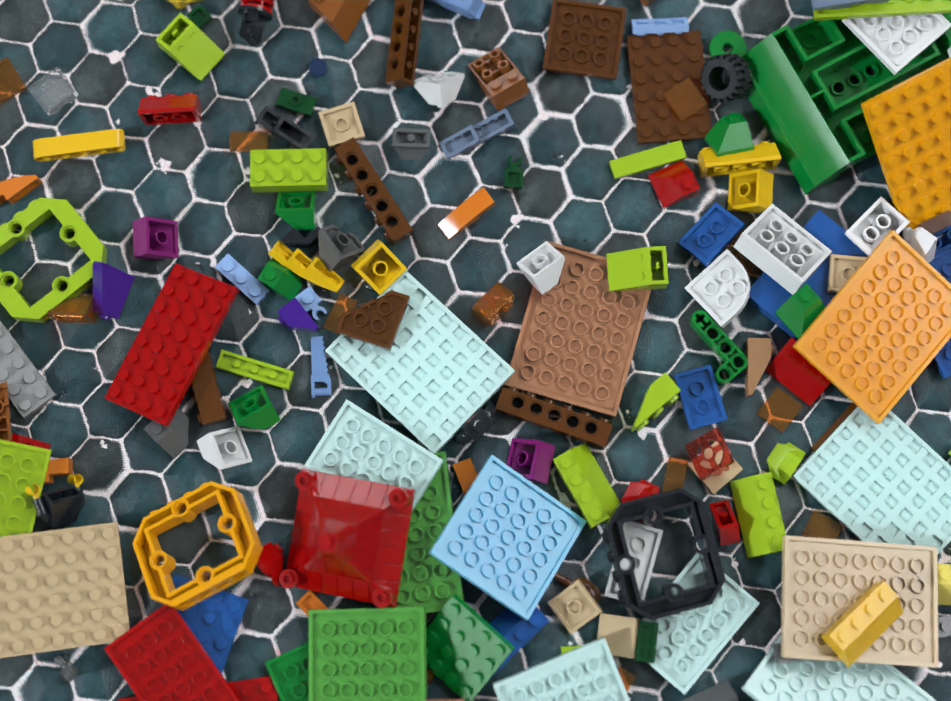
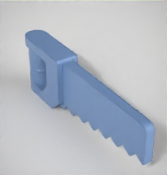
[311,336,332,398]

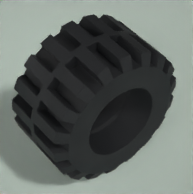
[700,53,752,102]

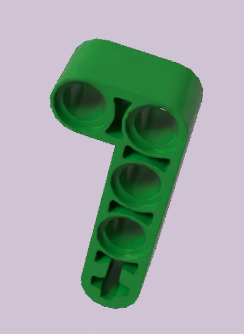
[689,310,748,385]

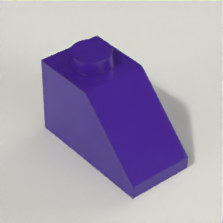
[277,298,320,333]

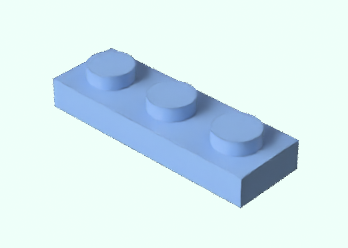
[631,17,689,36]
[215,254,270,305]

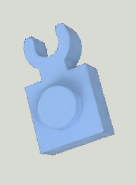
[295,286,327,321]

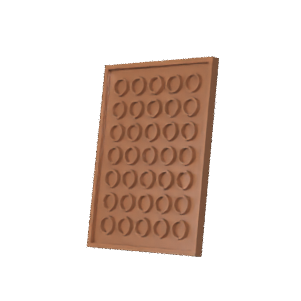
[504,241,651,417]

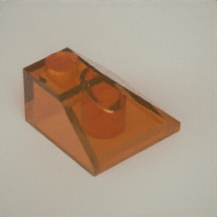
[47,294,96,324]

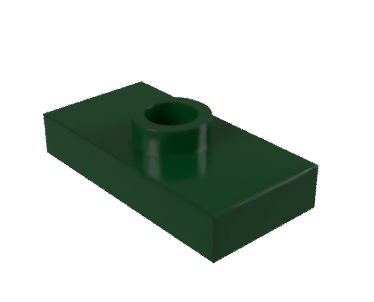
[276,87,318,117]
[634,621,659,663]

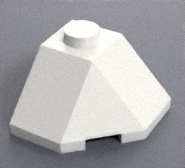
[413,72,465,108]
[902,227,937,263]

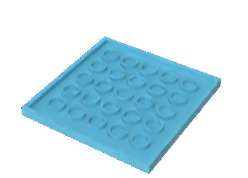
[429,455,587,620]

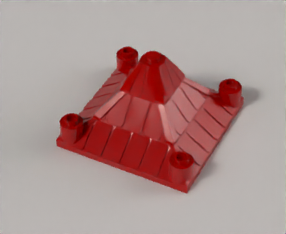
[279,469,416,608]

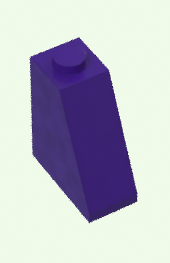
[93,261,135,321]

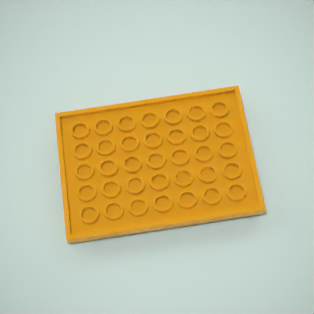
[861,57,951,231]
[793,230,951,424]

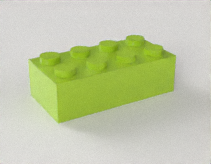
[250,148,328,193]

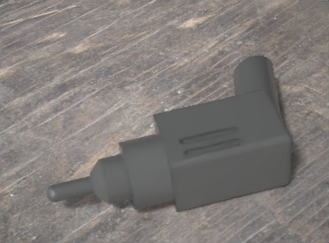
[54,654,79,682]

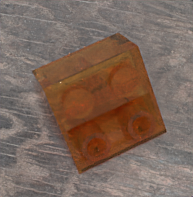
[471,282,514,328]

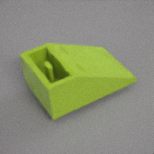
[155,13,226,81]
[606,246,669,292]
[631,372,681,432]

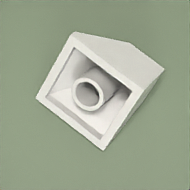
[516,241,565,295]
[197,426,253,470]

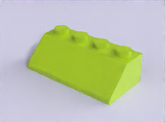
[552,442,620,529]
[729,472,786,558]

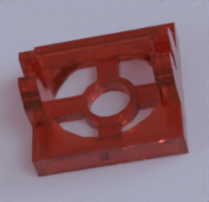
[685,427,735,480]

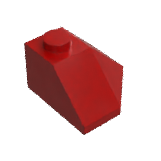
[256,542,285,587]

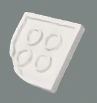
[685,249,750,328]

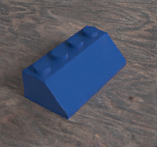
[489,607,549,677]

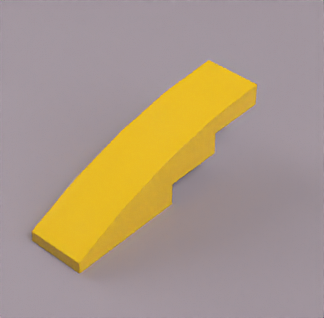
[268,240,345,292]

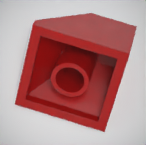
[648,161,700,209]

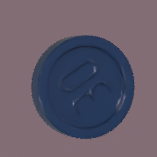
[309,58,327,77]

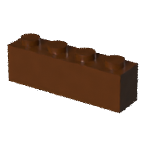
[190,349,228,427]

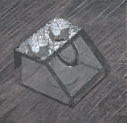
[27,67,79,116]

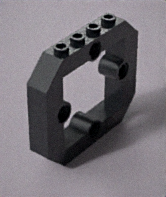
[602,488,726,620]

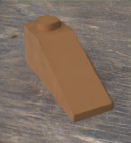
[745,338,774,398]

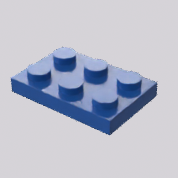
[678,202,745,267]
[673,364,728,431]

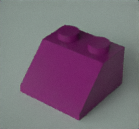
[133,216,179,260]
[506,438,555,484]

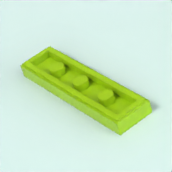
[609,140,687,180]
[216,349,295,390]

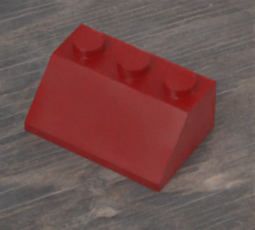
[138,93,201,125]
[765,337,831,406]

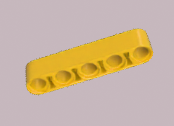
[33,129,126,162]

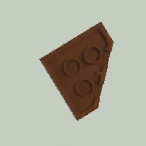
[336,290,410,351]

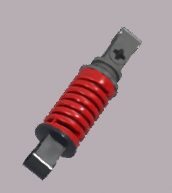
[238,0,275,47]

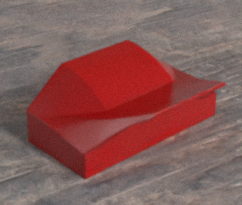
[621,479,660,523]

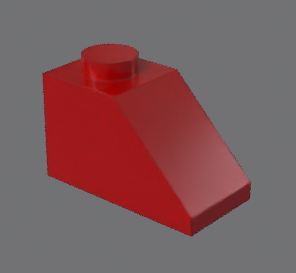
[709,500,740,546]

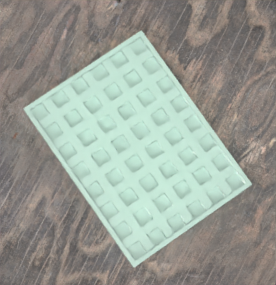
[325,271,515,454]
[792,406,951,555]

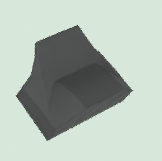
[392,128,431,160]

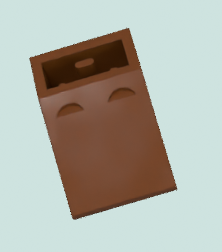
[467,47,530,111]

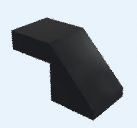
[280,226,320,248]

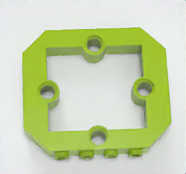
[0,197,108,323]

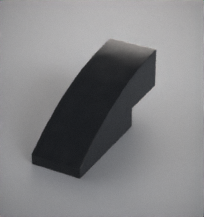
[254,106,314,149]

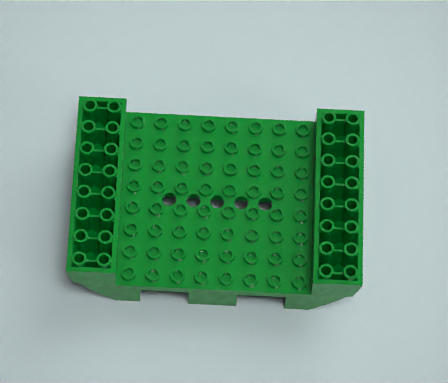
[742,13,951,195]

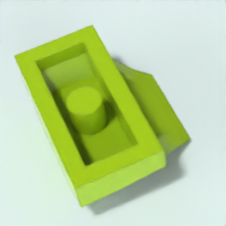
[766,442,805,485]

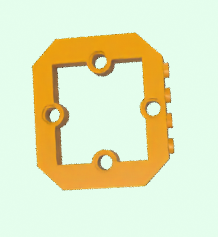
[132,481,263,611]

